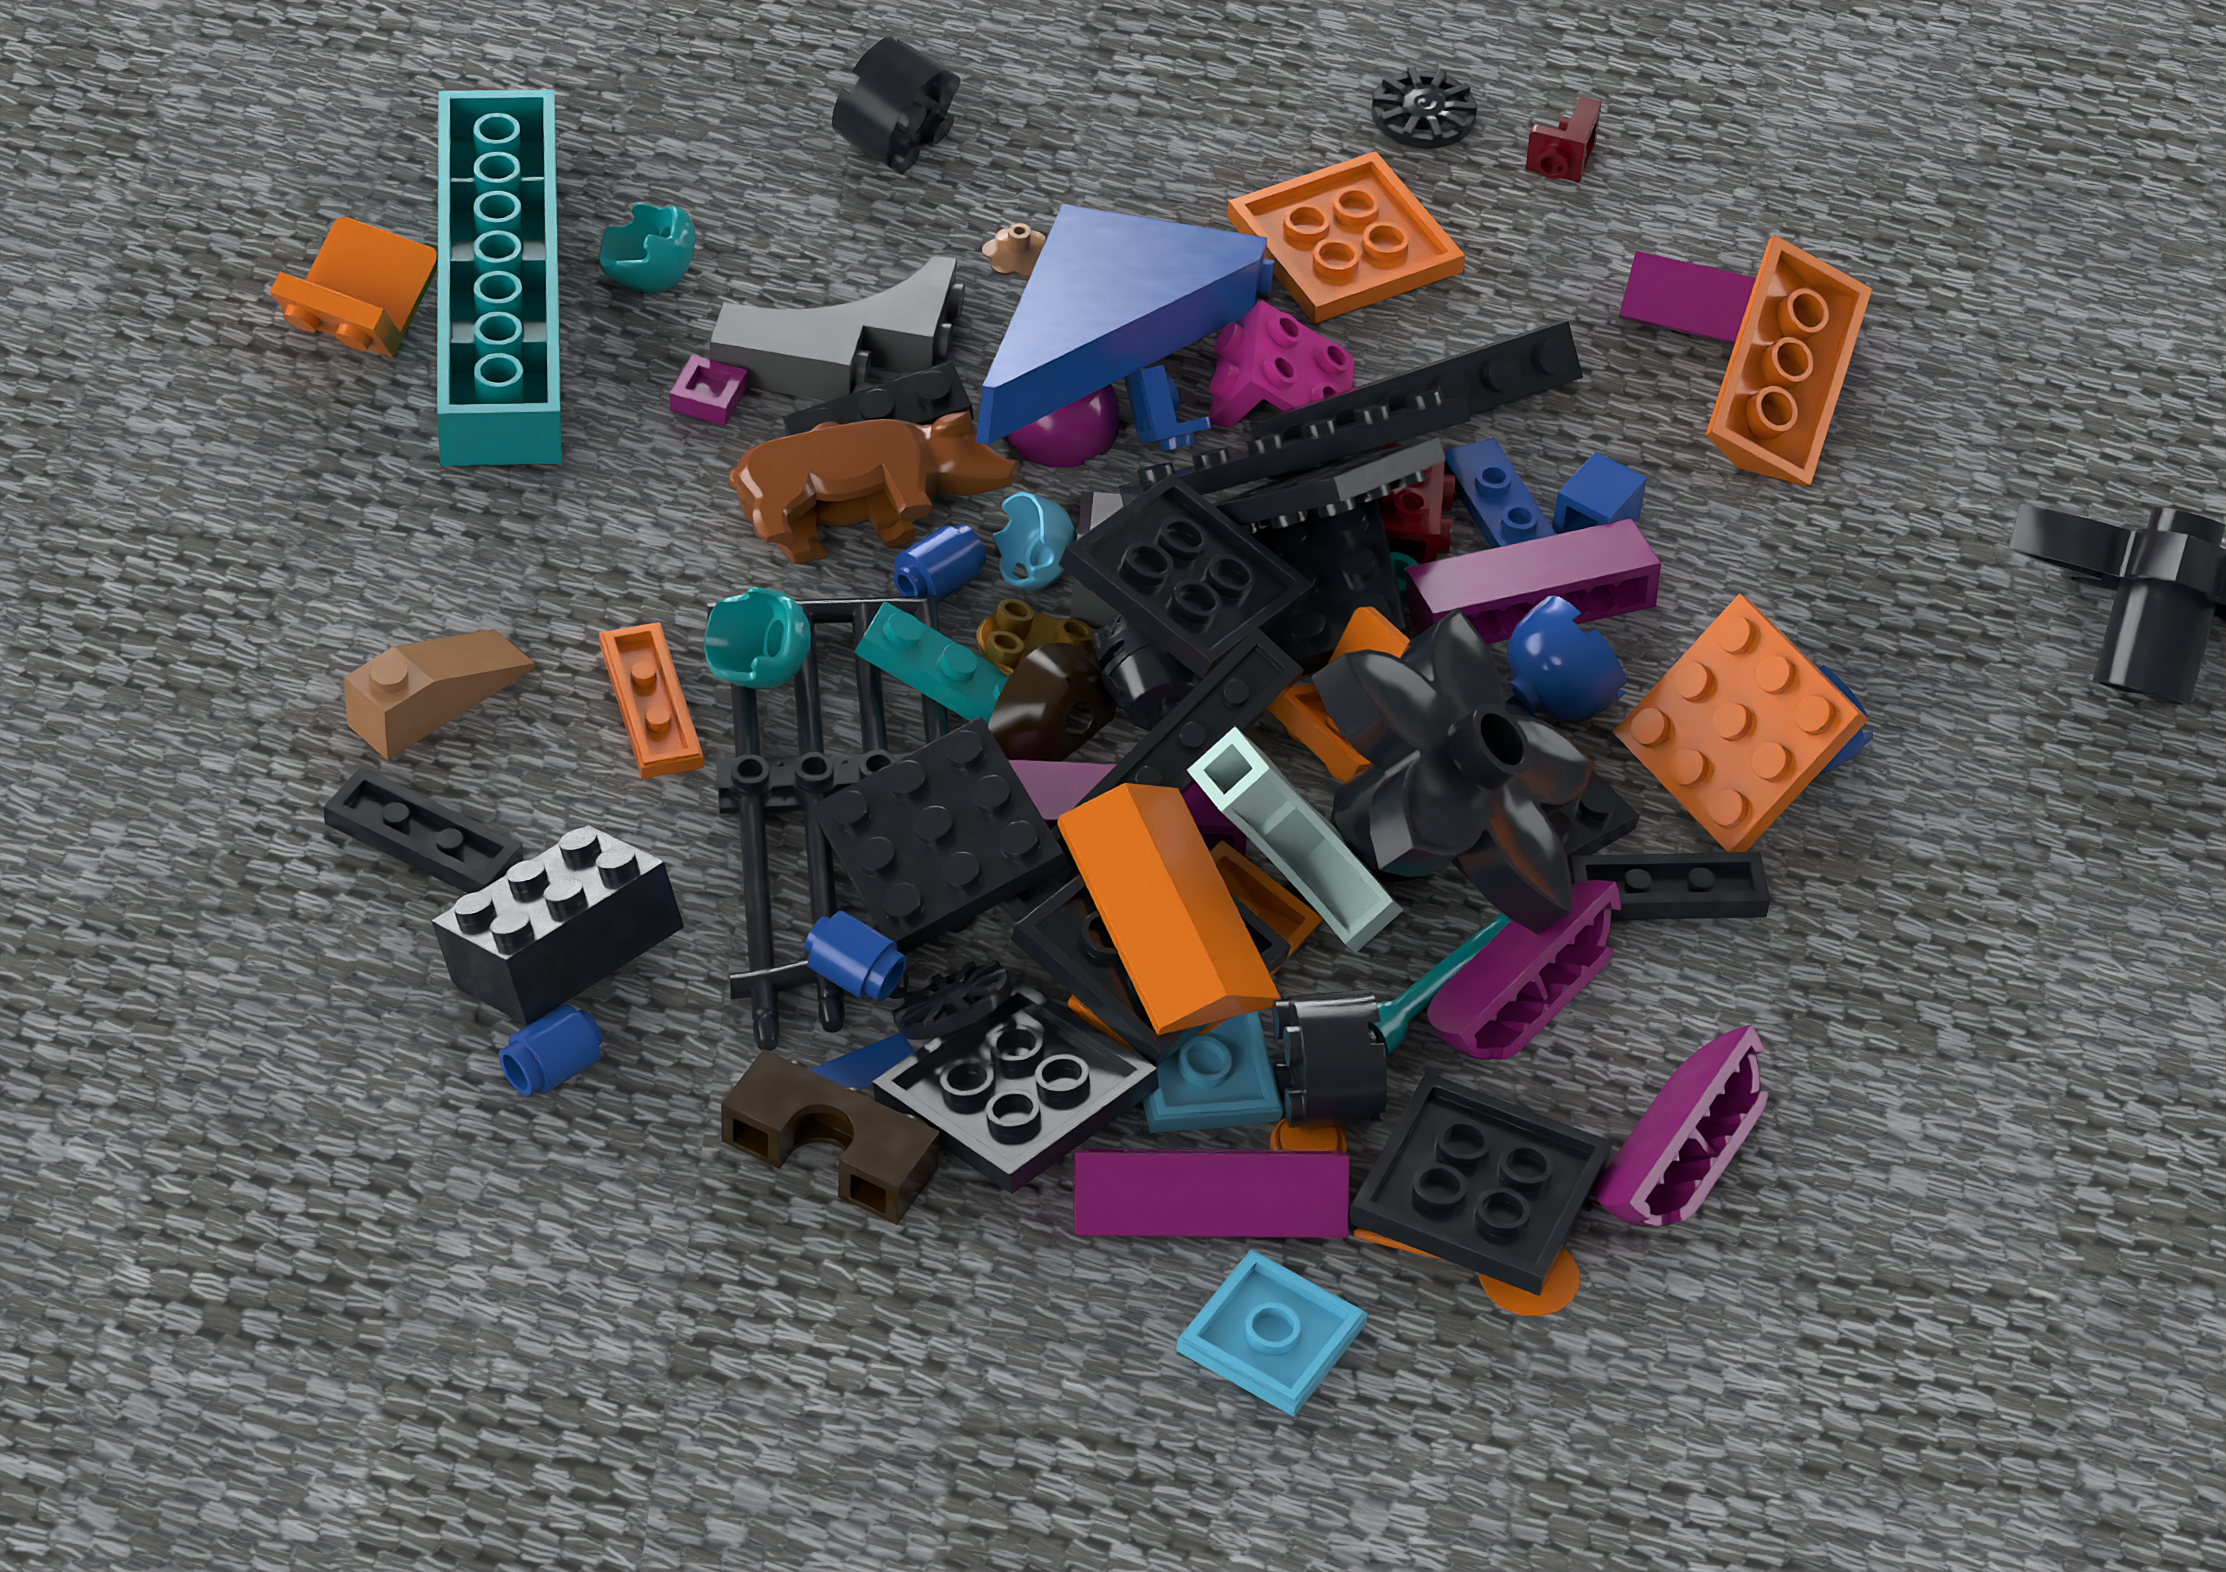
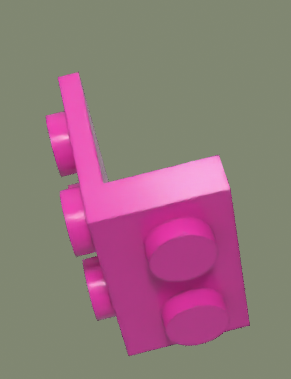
[1209,300,1354,428]

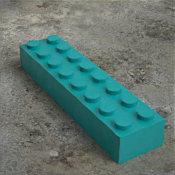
[437,89,562,466]

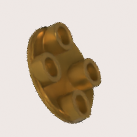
[976,599,1096,686]

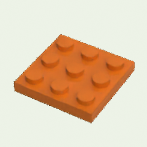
[1227,151,1465,324]
[1613,593,1869,852]

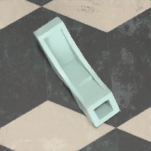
[1187,727,1403,953]

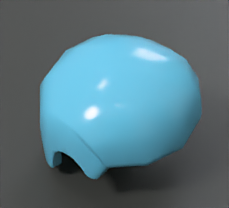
[992,491,1077,592]

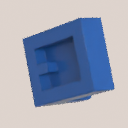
[1124,365,1211,452]

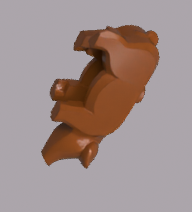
[728,411,1019,564]

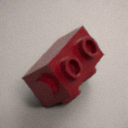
[1377,444,1455,565]

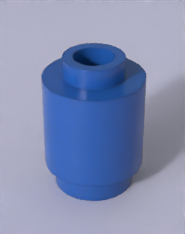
[893,524,986,602]
[804,911,907,1002]
[499,1004,603,1096]

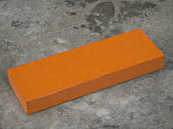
[599,622,704,779]

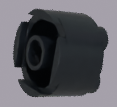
[832,37,960,175]
[1272,989,1387,1130]

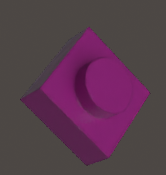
[669,355,747,426]

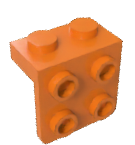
[270,217,438,358]
[1269,606,1410,783]

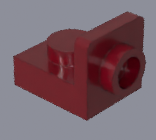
[1525,97,1602,183]

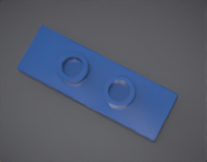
[1444,437,1557,549]

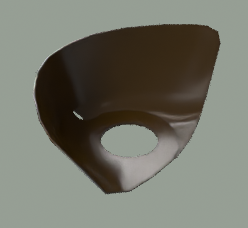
[988,643,1117,762]

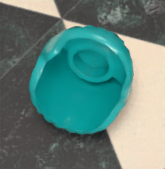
[599,202,696,293]
[703,587,811,690]

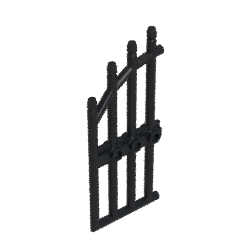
[707,595,967,1051]

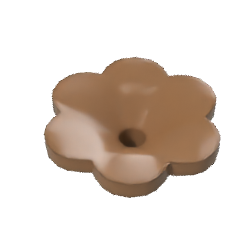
[982,223,1046,277]

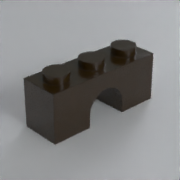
[721,1049,940,1225]

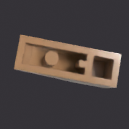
[344,629,535,760]

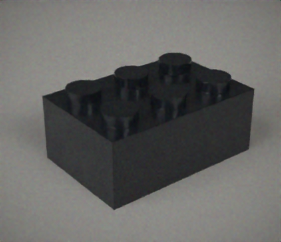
[431,825,684,1026]

